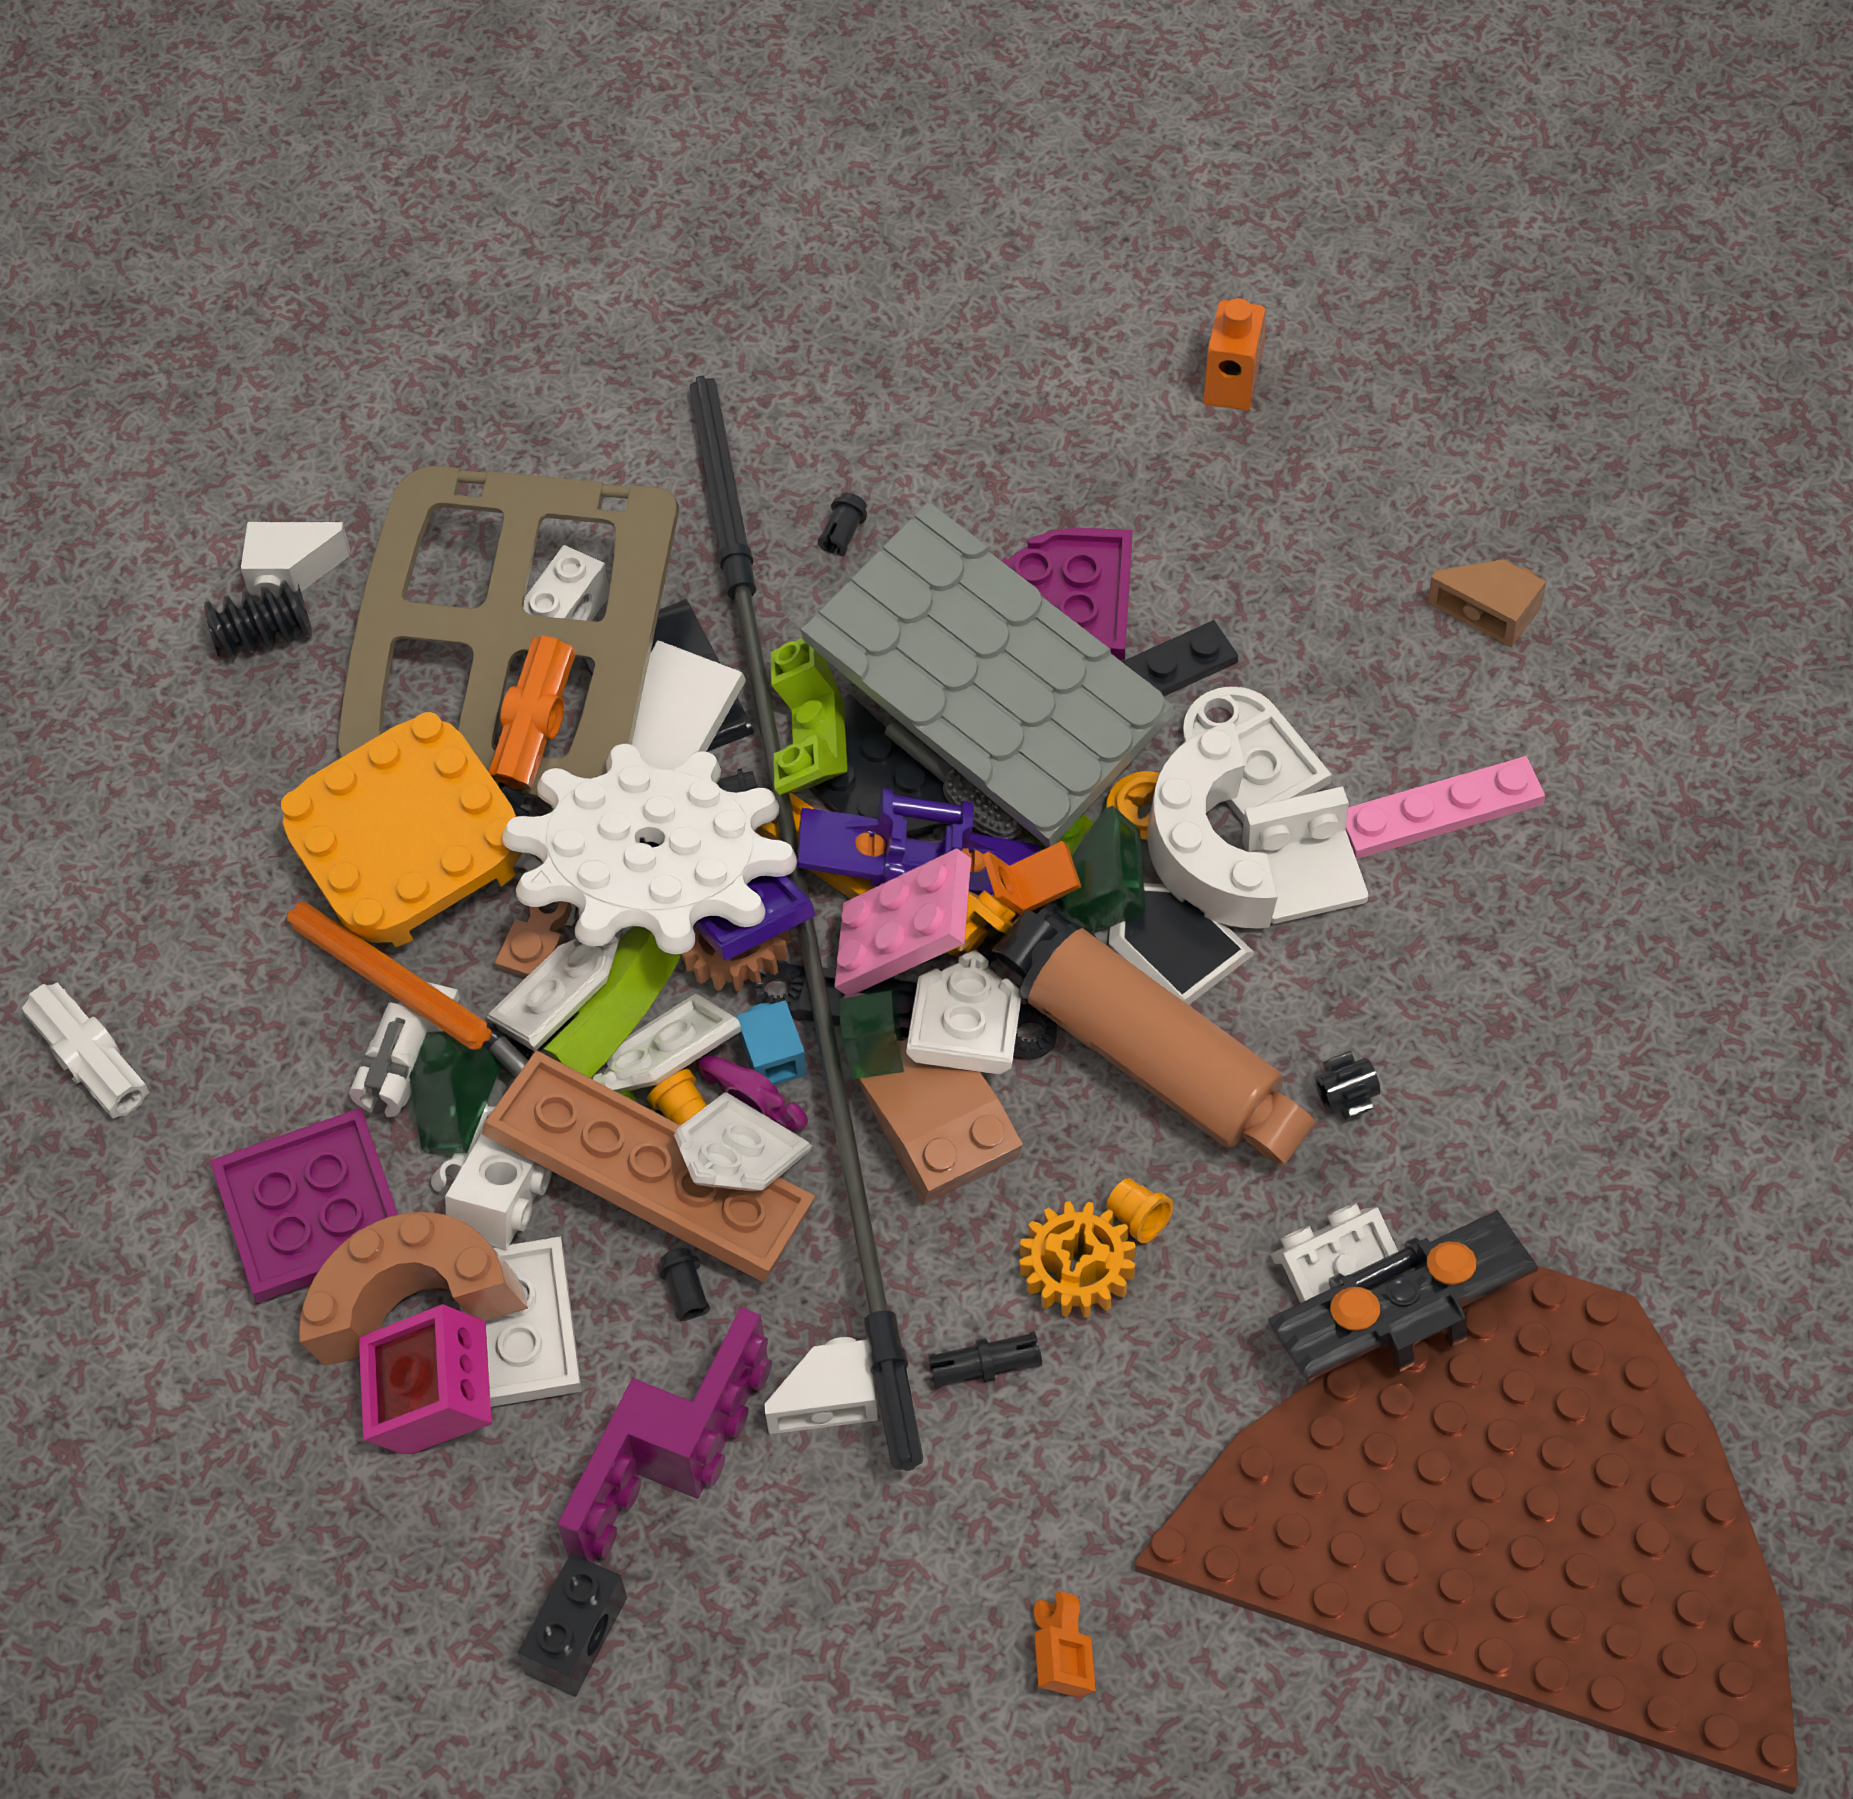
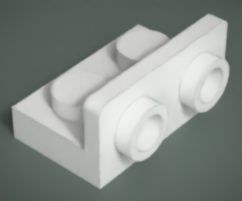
[1270,1203,1398,1303]

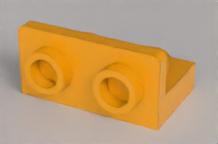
[945,890,1016,957]

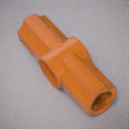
[489,635,576,791]

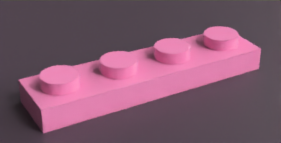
[1346,756,1545,859]

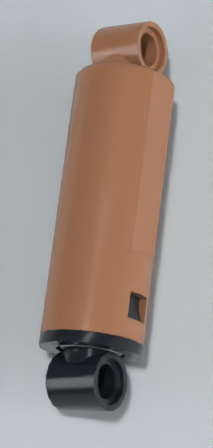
[992,909,1316,1166]

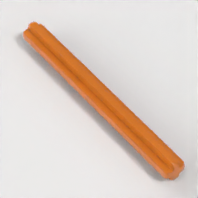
[287,902,491,1050]

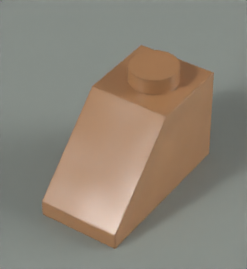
[1428,559,1546,648]

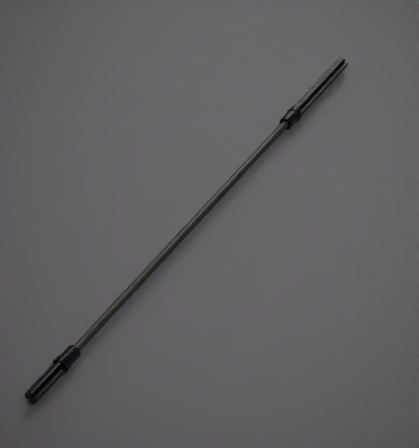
[689,375,923,1471]

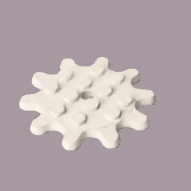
[502,744,797,954]

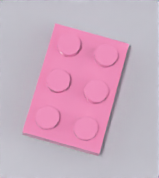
[835,848,971,997]

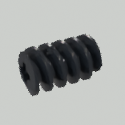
[204,580,313,659]

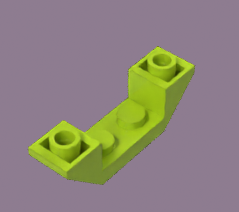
[770,638,847,795]

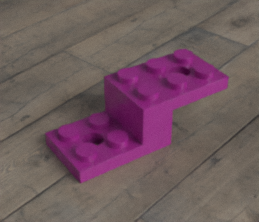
[557,1307,772,1563]

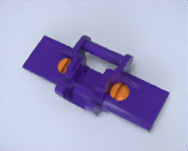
[797,788,1040,896]

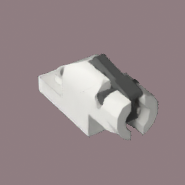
[349,982,460,1117]

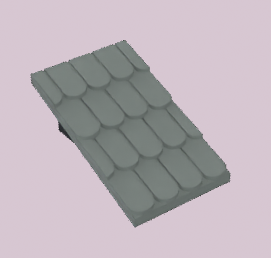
[801,501,1174,847]

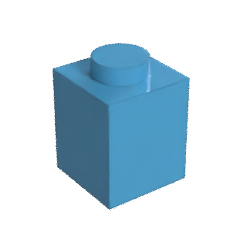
[736,1000,807,1085]

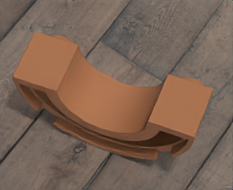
[299,1212,528,1366]

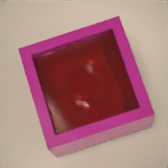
[359,1304,492,1455]

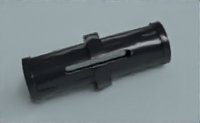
[928,1331,1042,1389]

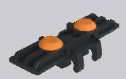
[1268,1210,1538,1381]

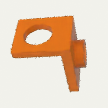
[982,841,1081,915]

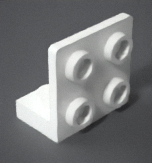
[1242,786,1368,924]

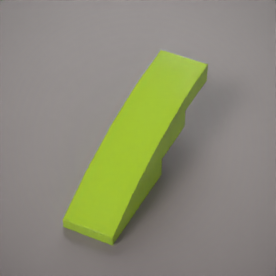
[544,926,681,1078]

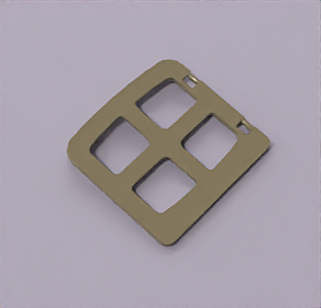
[338,466,679,799]

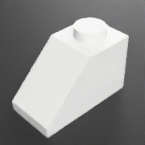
[241,522,350,597]
[764,1337,878,1434]

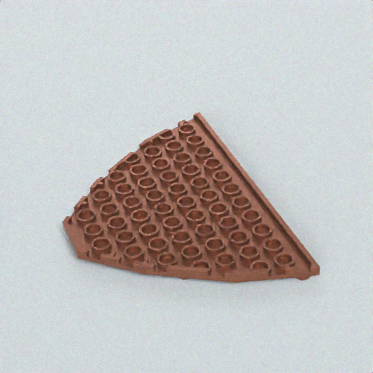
[1135,1265,1798,1794]

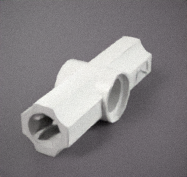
[22,982,149,1119]

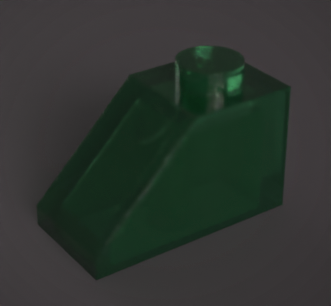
[1062,805,1146,933]
[839,987,904,1080]
[409,1031,502,1154]

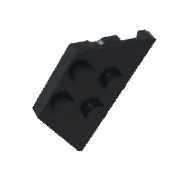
[809,694,950,838]

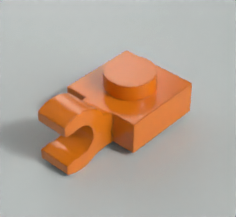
[1034,1590,1096,1697]

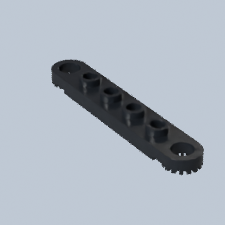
[752,960,1057,1059]

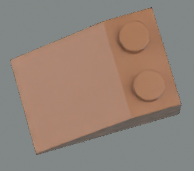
[850,1038,1023,1205]

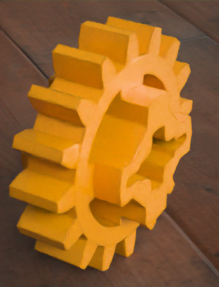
[1019,1201,1136,1317]

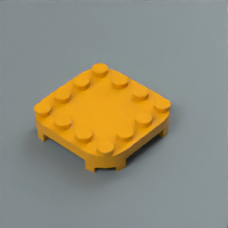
[281,712,522,948]

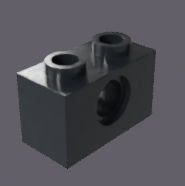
[518,1553,627,1697]

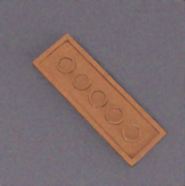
[482,1050,815,1283]

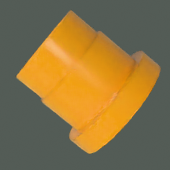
[647,1069,707,1125]
[1106,1178,1174,1243]

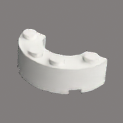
[1147,723,1278,928]

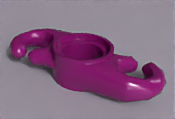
[697,1056,808,1131]

